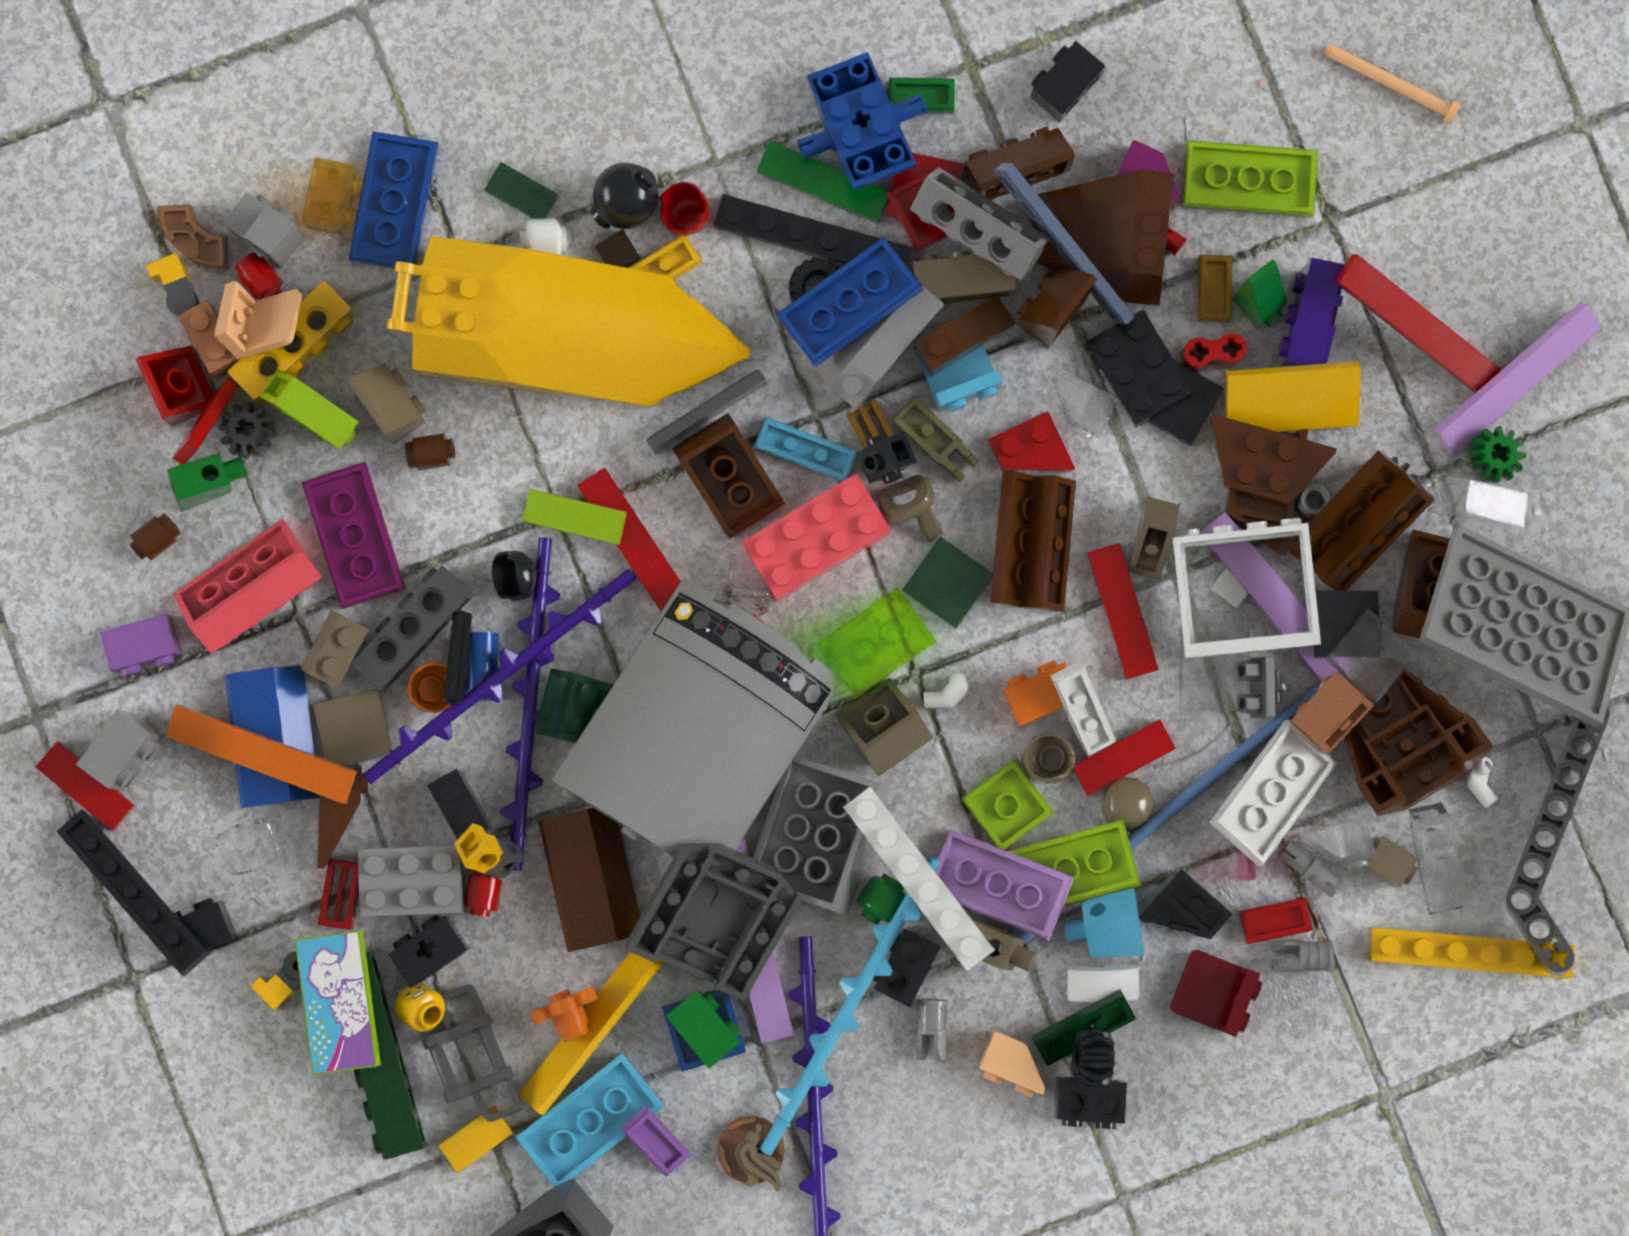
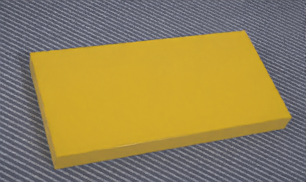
[1225,361,1361,432]

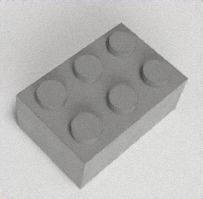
[358,845,466,917]

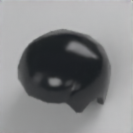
[492,550,537,601]

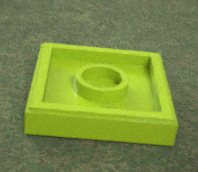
[960,759,1054,850]

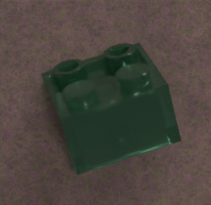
[534,668,613,744]

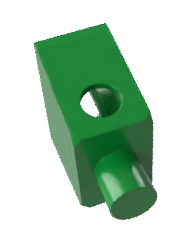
[167,454,248,512]

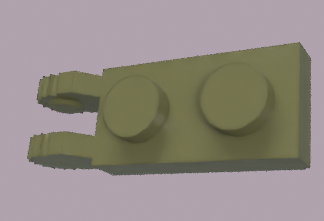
[891,395,979,482]

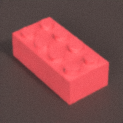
[742,473,891,603]

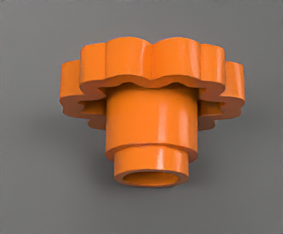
[530,986,598,1042]

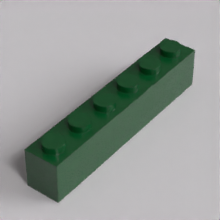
[354,951,427,1160]

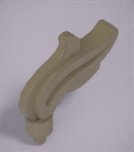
[735,1123,781,1192]

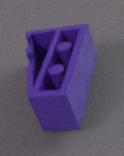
[1278,258,1345,367]

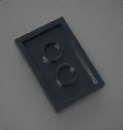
[1086,309,1193,428]

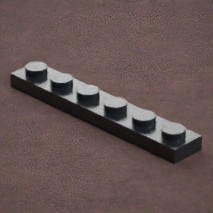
[714,194,913,267]
[56,809,210,977]

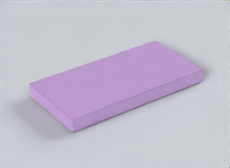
[935,829,1074,941]

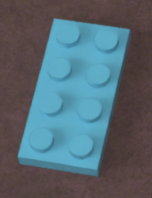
[516,1052,665,1187]

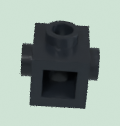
[856,432,917,485]

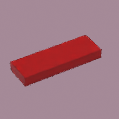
[172,377,238,465]
[1072,720,1176,796]
[35,741,136,831]

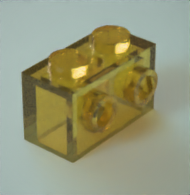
[301,157,362,236]

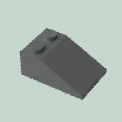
[490,1178,614,1236]

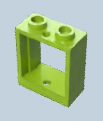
[259,369,359,449]

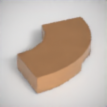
[157,204,228,270]

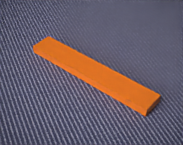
[165,705,357,803]

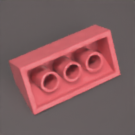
[173,518,322,654]

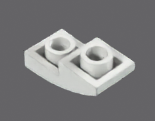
[1067,963,1139,1002]

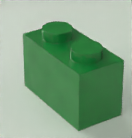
[666,989,742,1069]

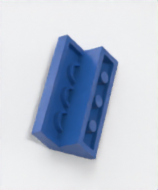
[225,665,320,808]

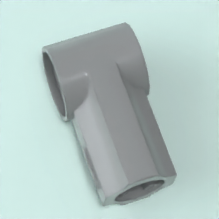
[1295,476,1353,519]

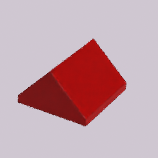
[135,345,213,426]

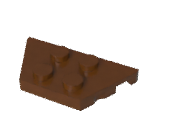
[1210,414,1337,505]
[1225,429,1308,556]

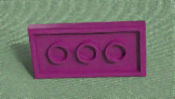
[302,462,406,609]

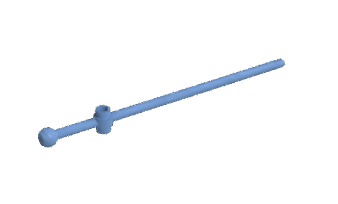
[1008,684,1320,944]

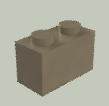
[300,610,369,689]

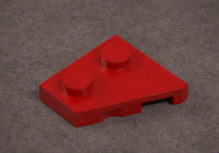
[988,411,1076,472]

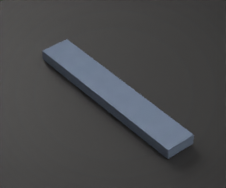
[994,163,1135,324]

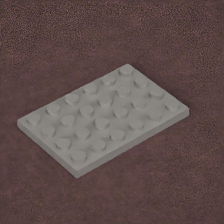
[1419,525,1629,727]

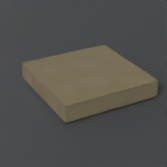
[313,689,393,765]

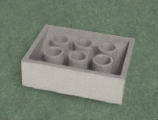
[753,756,891,916]

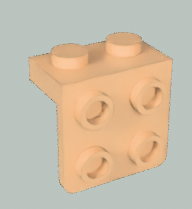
[214,281,302,359]

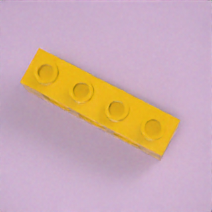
[227,281,356,405]

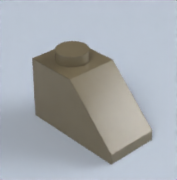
[1128,496,1180,579]

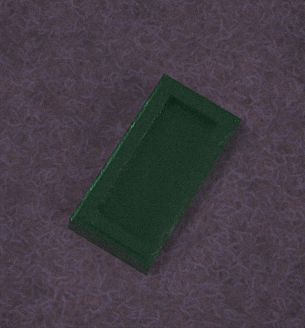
[484,162,559,219]

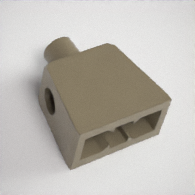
[970,917,1037,972]

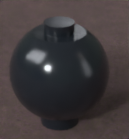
[591,162,659,229]

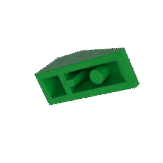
[1232,259,1288,329]

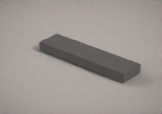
[647,369,766,455]

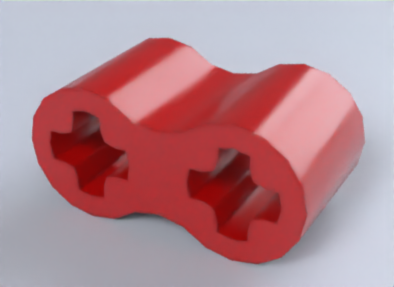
[1180,333,1247,372]

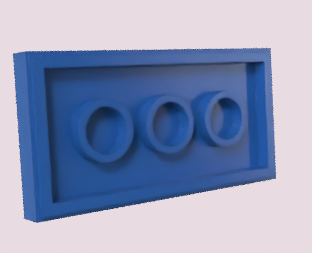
[349,131,439,269]
[776,237,923,368]

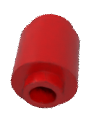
[234,252,283,300]
[464,870,502,917]

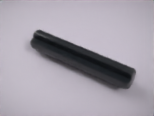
[443,610,473,705]

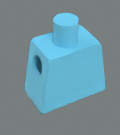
[1064,888,1144,957]

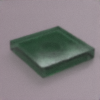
[902,536,993,629]

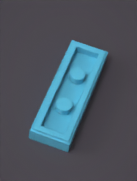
[753,417,858,482]

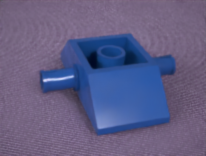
[797,52,928,190]

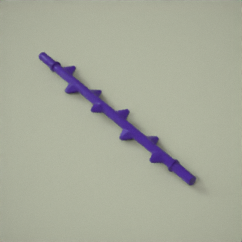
[500,537,560,871]
[363,569,636,784]
[788,936,840,1236]

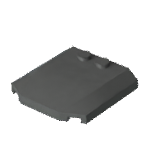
[625,843,801,1001]

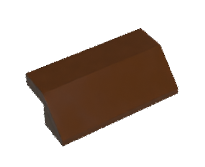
[1285,450,1435,591]
[990,470,1076,612]
[538,808,640,952]

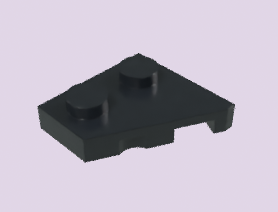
[1139,868,1233,939]

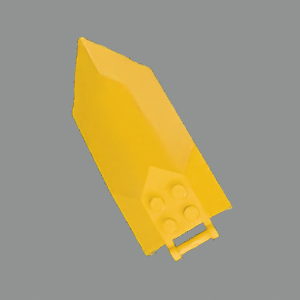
[386,236,751,407]

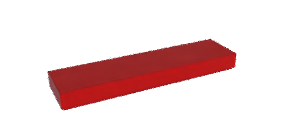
[1087,543,1159,680]

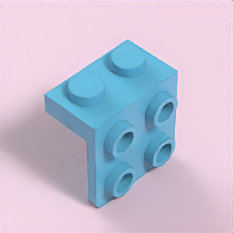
[917,345,1003,413]

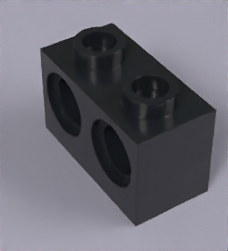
[873,928,940,1007]
[1054,1076,1127,1129]

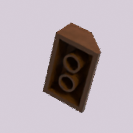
[964,127,1075,200]

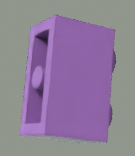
[100,614,182,677]

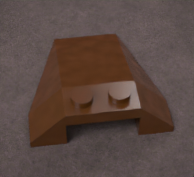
[1035,170,1174,306]
[1345,657,1493,816]

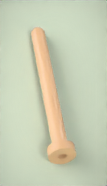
[1325,45,1461,124]

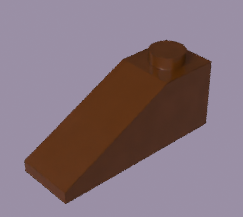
[914,296,1016,377]
[317,765,368,869]

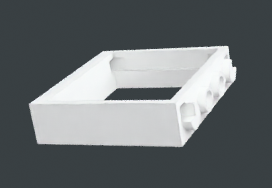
[1173,518,1321,658]

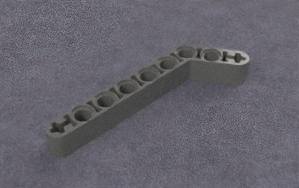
[1505,706,1610,976]

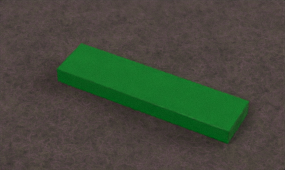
[757,141,889,224]

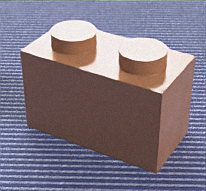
[178,300,241,380]
[1291,671,1374,754]

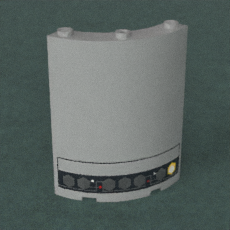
[552,578,843,859]

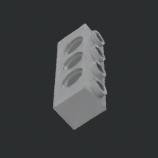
[910,167,1050,280]

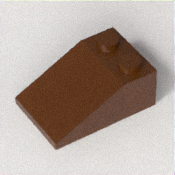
[1017,267,1097,349]
[672,413,785,539]
[1392,529,1450,639]

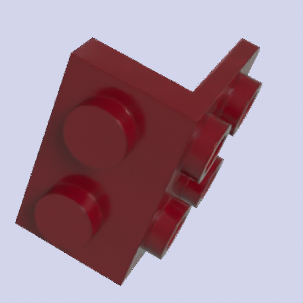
[1170,950,1262,1037]

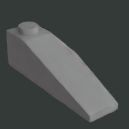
[810,284,945,408]

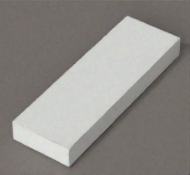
[1050,661,1117,758]

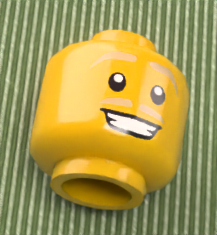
[394,983,445,1032]

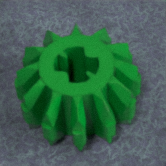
[1468,426,1527,484]

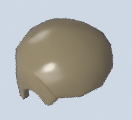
[1023,733,1076,784]
[1101,777,1154,832]

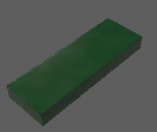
[1031,989,1136,1066]

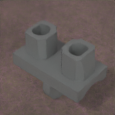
[1237,656,1291,718]

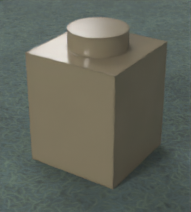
[1360,836,1419,887]

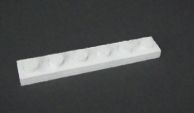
[843,787,995,971]

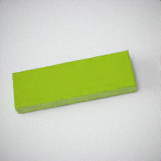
[523,489,627,544]

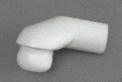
[923,673,968,709]
[1466,757,1498,808]

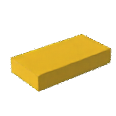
[439,1105,514,1173]

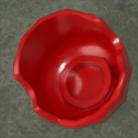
[659,181,710,237]

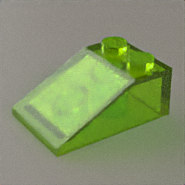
[817,588,937,700]

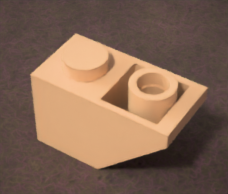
[978,1030,1045,1098]

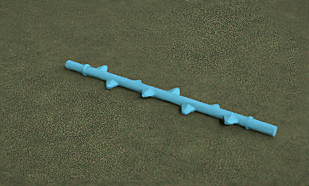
[759,855,941,1156]

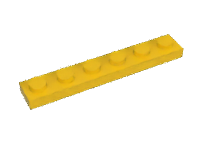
[1369,927,1575,979]

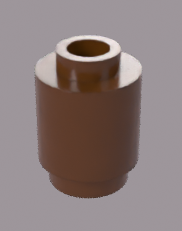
[405,433,456,471]
[129,513,181,561]

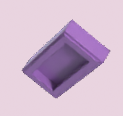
[621,1105,692,1177]

